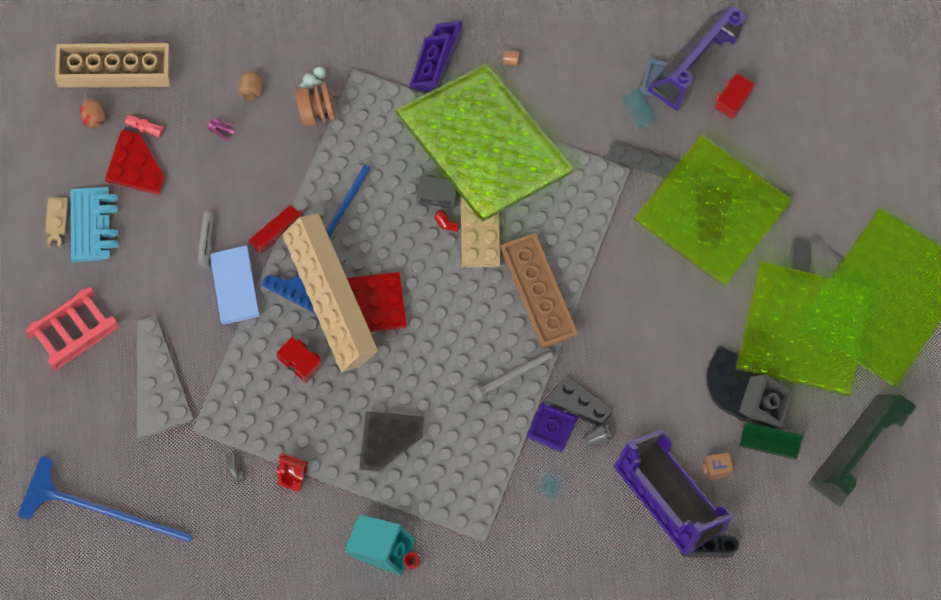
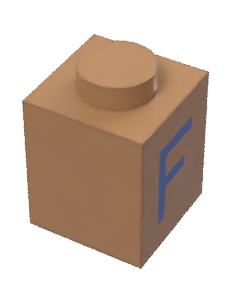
[702,452,733,480]

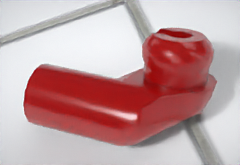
[435,210,459,232]

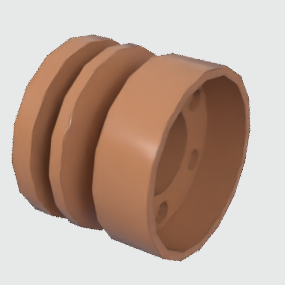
[295,82,335,127]

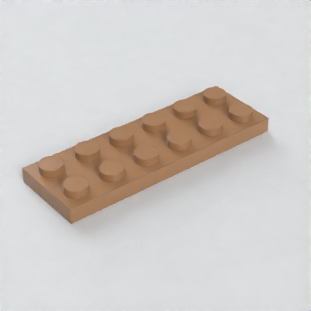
[500,233,578,349]

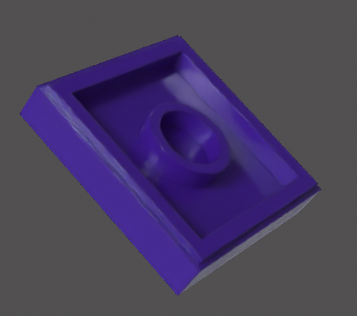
[526,402,578,453]

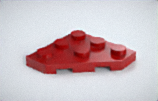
[105,129,165,195]

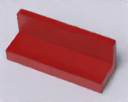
[248,204,303,255]

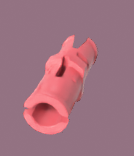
[125,114,164,138]

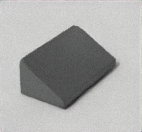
[790,239,810,280]

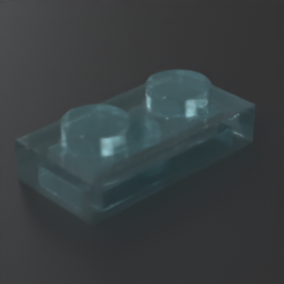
[622,89,656,129]

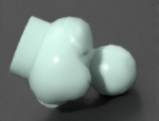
[299,67,326,94]

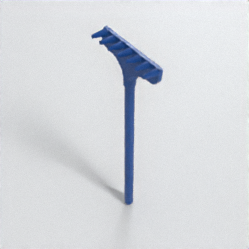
[261,164,370,315]
[17,455,193,542]

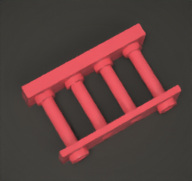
[26,287,119,371]

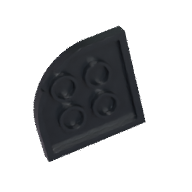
[706,345,771,422]

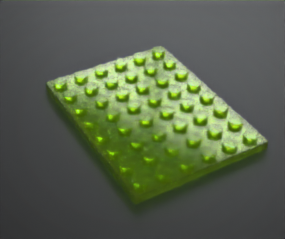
[395,63,574,222]
[799,207,941,388]

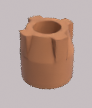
[503,50,520,67]

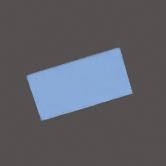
[210,245,260,325]

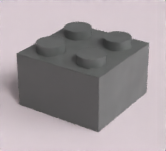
[739,375,793,428]

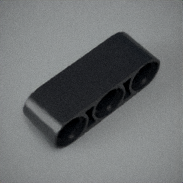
[679,535,739,558]

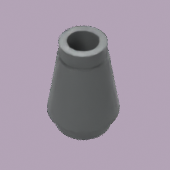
[583,424,613,447]

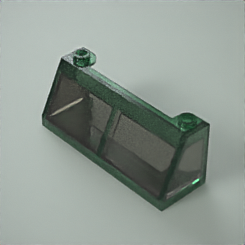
[809,394,917,507]

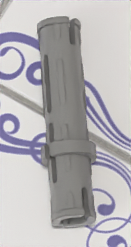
[196,211,215,269]

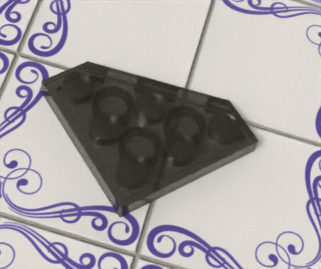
[359,411,424,472]

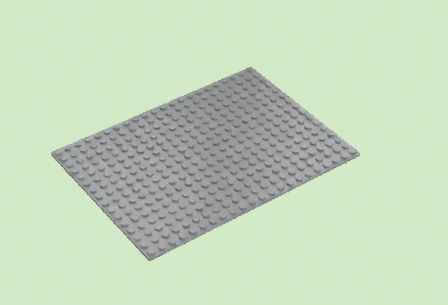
[193,69,630,542]

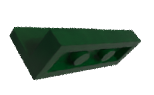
[739,422,803,460]

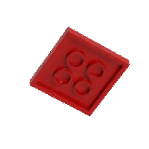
[347,272,407,332]

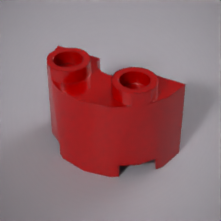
[276,452,308,492]

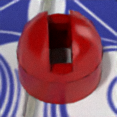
[404,552,420,569]

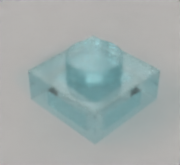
[537,473,563,500]

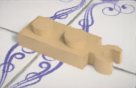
[45,197,68,248]

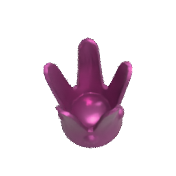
[207,117,235,142]

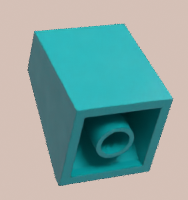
[345,514,415,576]

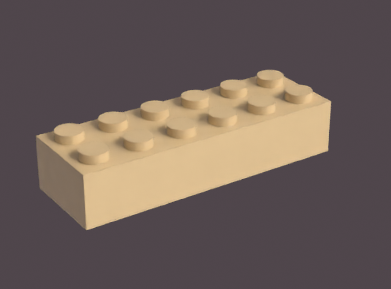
[55,43,171,88]

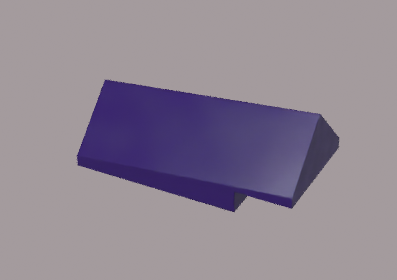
[409,21,463,95]

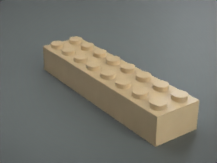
[282,214,378,372]

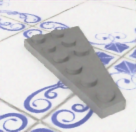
[137,315,194,441]

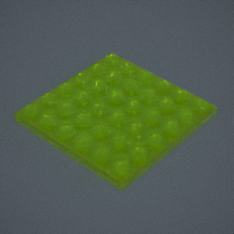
[634,135,792,287]
[736,261,872,397]

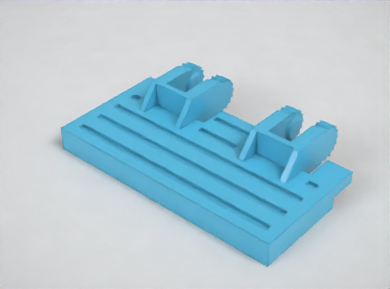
[70,187,119,262]

